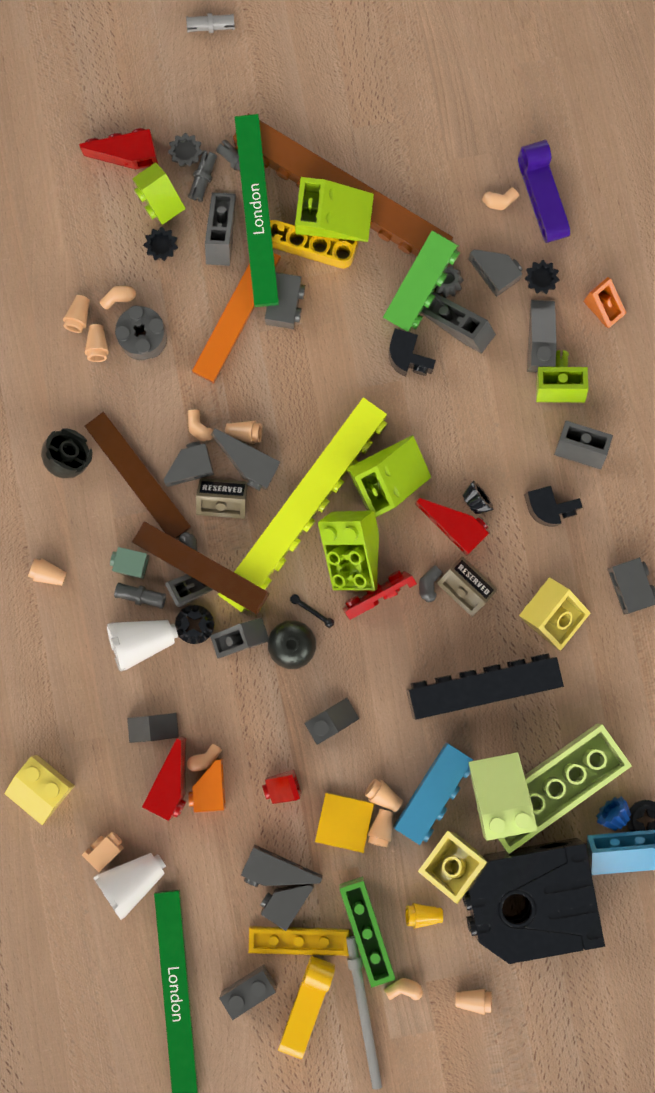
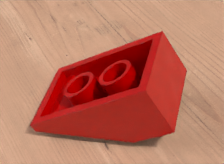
[142,736,186,821]

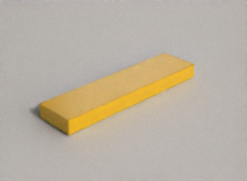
[248,926,349,956]

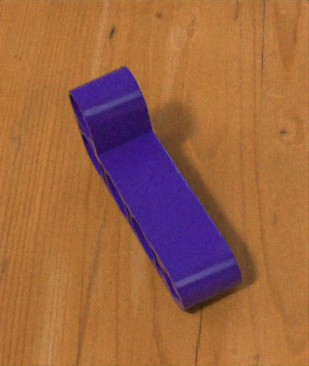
[518,140,570,243]

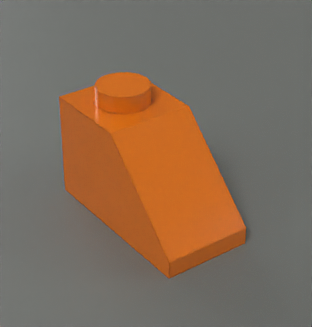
[188,758,226,813]

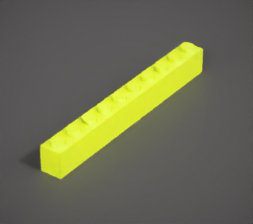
[217,397,388,613]

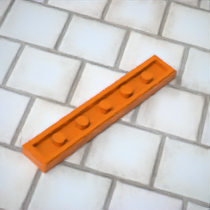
[192,252,281,383]

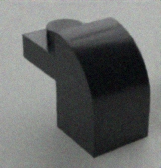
[389,328,436,377]
[524,486,583,527]

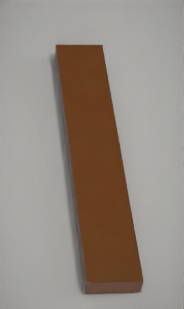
[84,411,191,539]
[132,521,270,615]

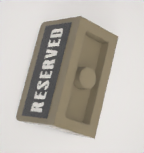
[196,478,248,519]
[437,557,497,617]

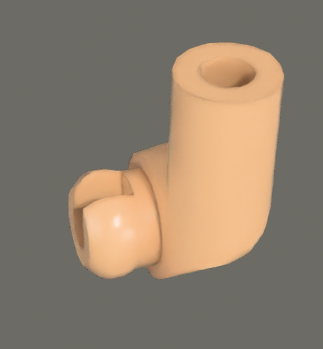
[188,410,213,442]

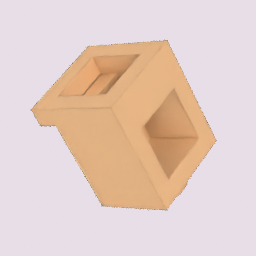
[82,832,124,873]

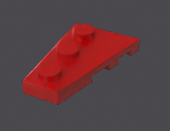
[342,570,417,620]

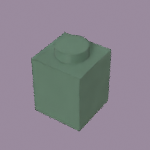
[110,547,150,579]

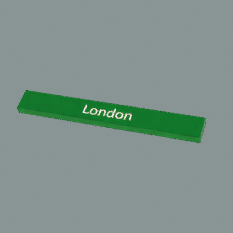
[234,114,279,307]
[154,890,198,1093]

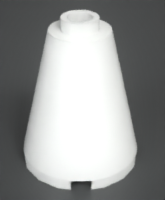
[107,620,178,672]
[93,853,166,920]

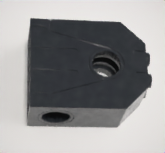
[462,838,606,964]

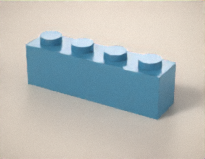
[393,743,473,845]
[587,830,655,875]

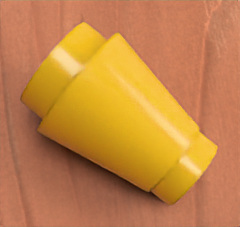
[405,903,443,929]

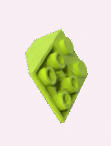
[295,177,374,242]
[347,435,431,517]
[318,510,379,591]

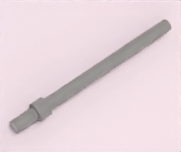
[346,936,382,1090]

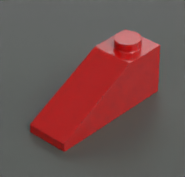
[415,498,489,556]
[262,769,302,804]

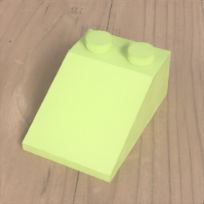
[468,752,538,841]

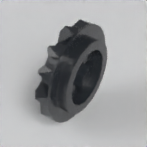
[175,605,214,644]
[627,800,655,832]

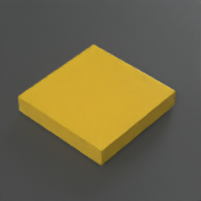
[315,792,374,853]

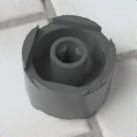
[115,306,167,360]

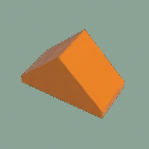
[583,277,626,328]

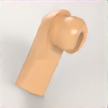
[482,187,519,210]
[100,286,136,310]
[187,744,222,772]
[384,978,423,1000]

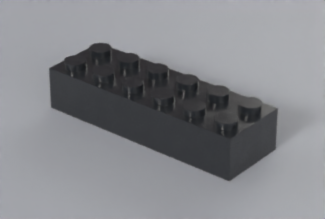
[406,653,564,720]

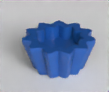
[596,796,631,831]

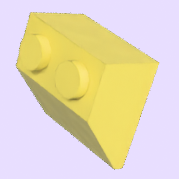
[519,577,590,651]
[4,755,75,825]
[418,831,488,904]

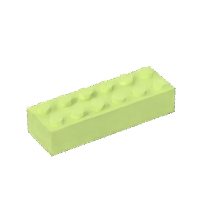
[477,723,632,854]

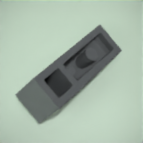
[205,192,236,266]
[421,292,496,354]
[527,300,557,372]
[211,428,280,491]
[241,844,322,887]

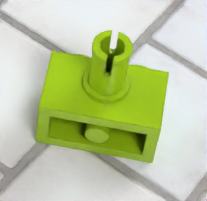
[132,163,186,225]
[536,350,588,403]

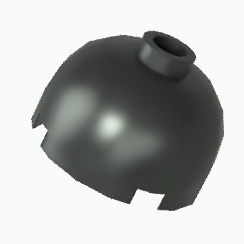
[41,428,93,478]
[268,620,316,669]

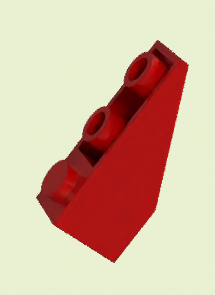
[79,128,158,170]

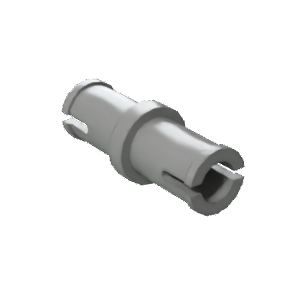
[186,13,235,33]

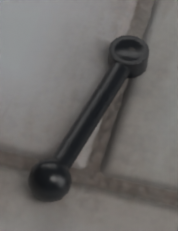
[290,594,334,628]

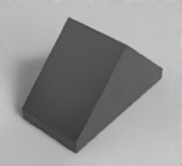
[165,574,213,607]
[127,713,179,743]

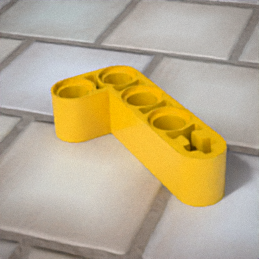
[270,220,359,269]
[278,956,335,1059]

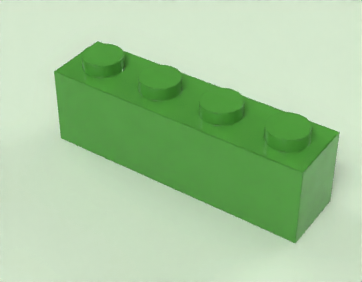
[383,231,460,332]
[339,876,396,988]

